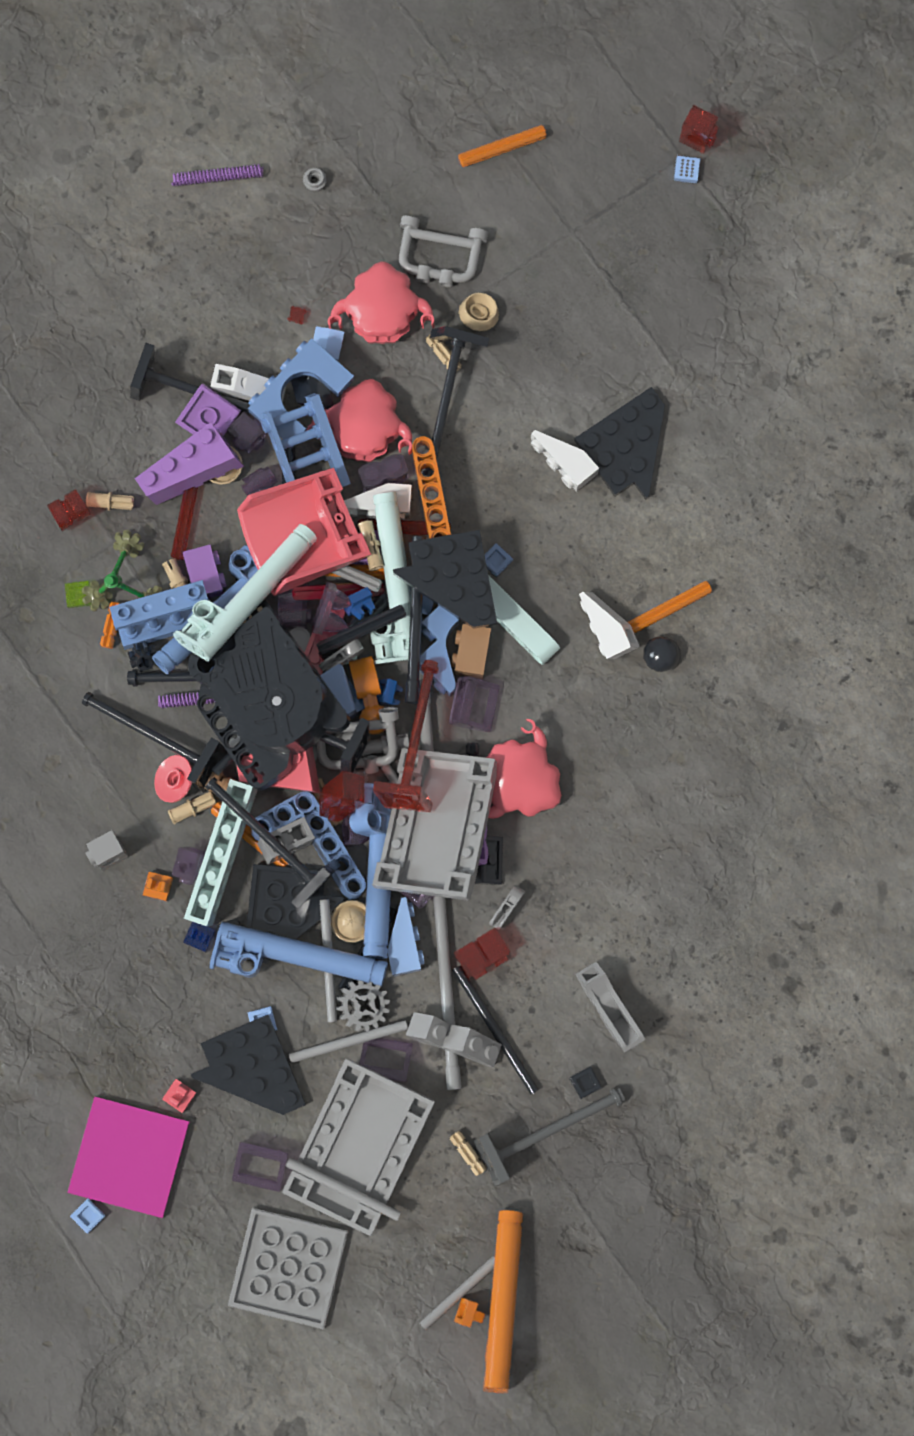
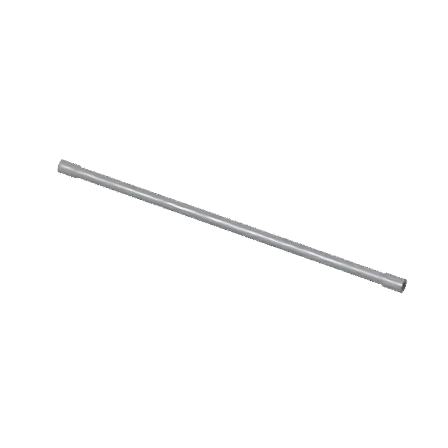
[418,680,462,1090]

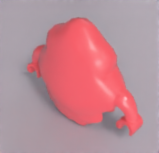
[328,261,435,344]
[307,379,412,462]
[486,719,562,819]

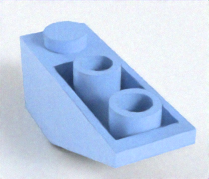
[388,897,425,977]

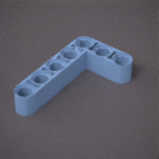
[251,791,366,900]

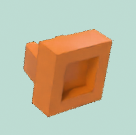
[143,872,173,902]
[454,1297,485,1328]

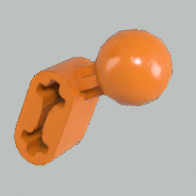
[349,656,386,735]

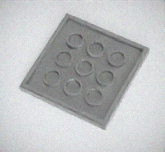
[228,1208,348,1329]

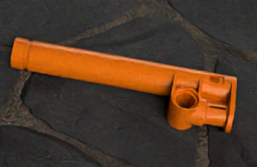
[483,1210,523,1393]

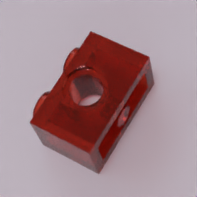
[679,105,719,154]

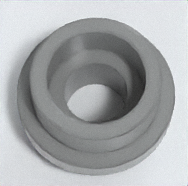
[303,168,326,191]

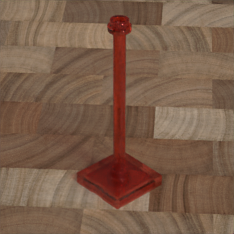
[373,660,439,813]

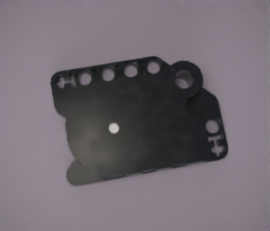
[188,600,350,791]

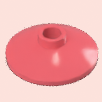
[154,755,193,803]

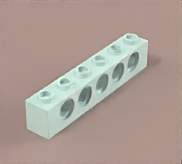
[184,779,257,926]

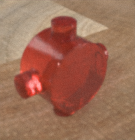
[287,306,307,325]

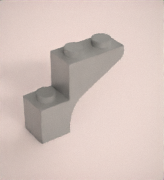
[576,962,645,1053]
[406,1012,502,1068]

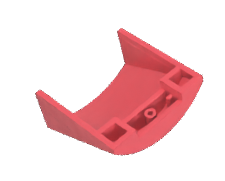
[237,468,371,596]

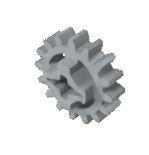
[336,980,390,1032]

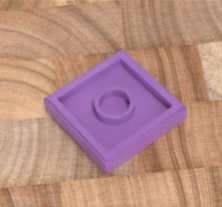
[175,383,241,436]

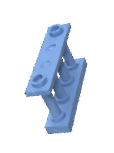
[260,393,351,487]
[109,580,210,650]

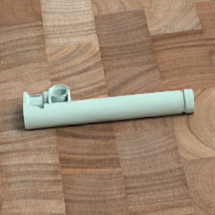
[370,492,421,665]
[173,524,317,661]

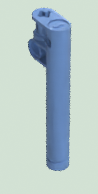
[152,545,258,674]
[349,783,396,960]
[210,921,388,986]

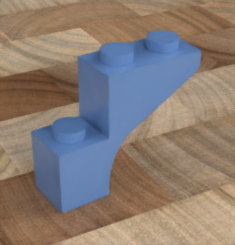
[420,606,459,697]

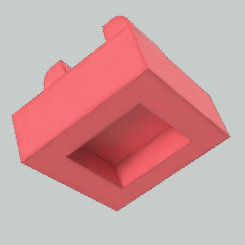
[162,1079,197,1113]

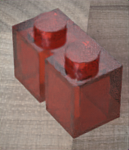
[319,771,364,821]
[454,928,510,980]

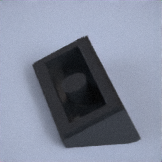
[475,835,503,885]

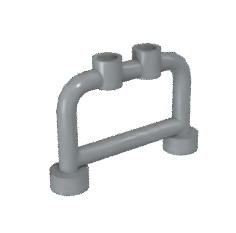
[399,216,488,287]
[316,707,399,774]

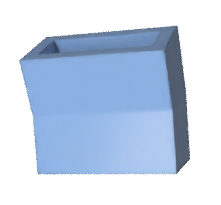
[313,327,344,361]

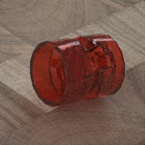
[47,489,91,532]

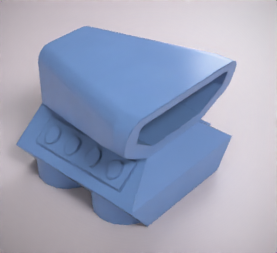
[321,664,364,720]

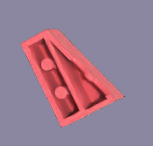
[237,747,320,793]

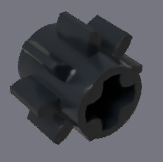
[127,641,157,672]

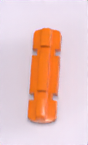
[100,602,120,649]

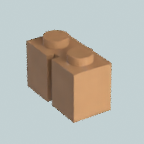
[451,624,491,679]

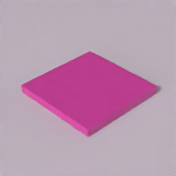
[67,1096,190,1218]

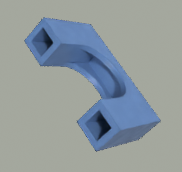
[248,338,354,449]

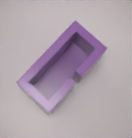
[183,545,227,599]

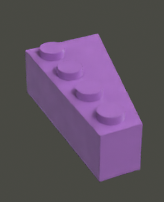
[135,422,244,505]

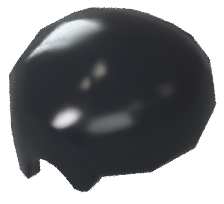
[643,636,681,672]

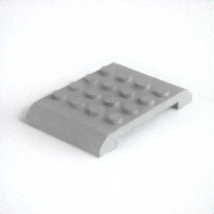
[372,748,497,900]
[282,1058,435,1236]

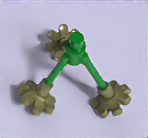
[82,530,162,611]

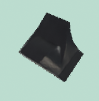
[291,376,334,409]

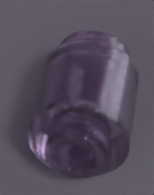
[241,466,277,496]

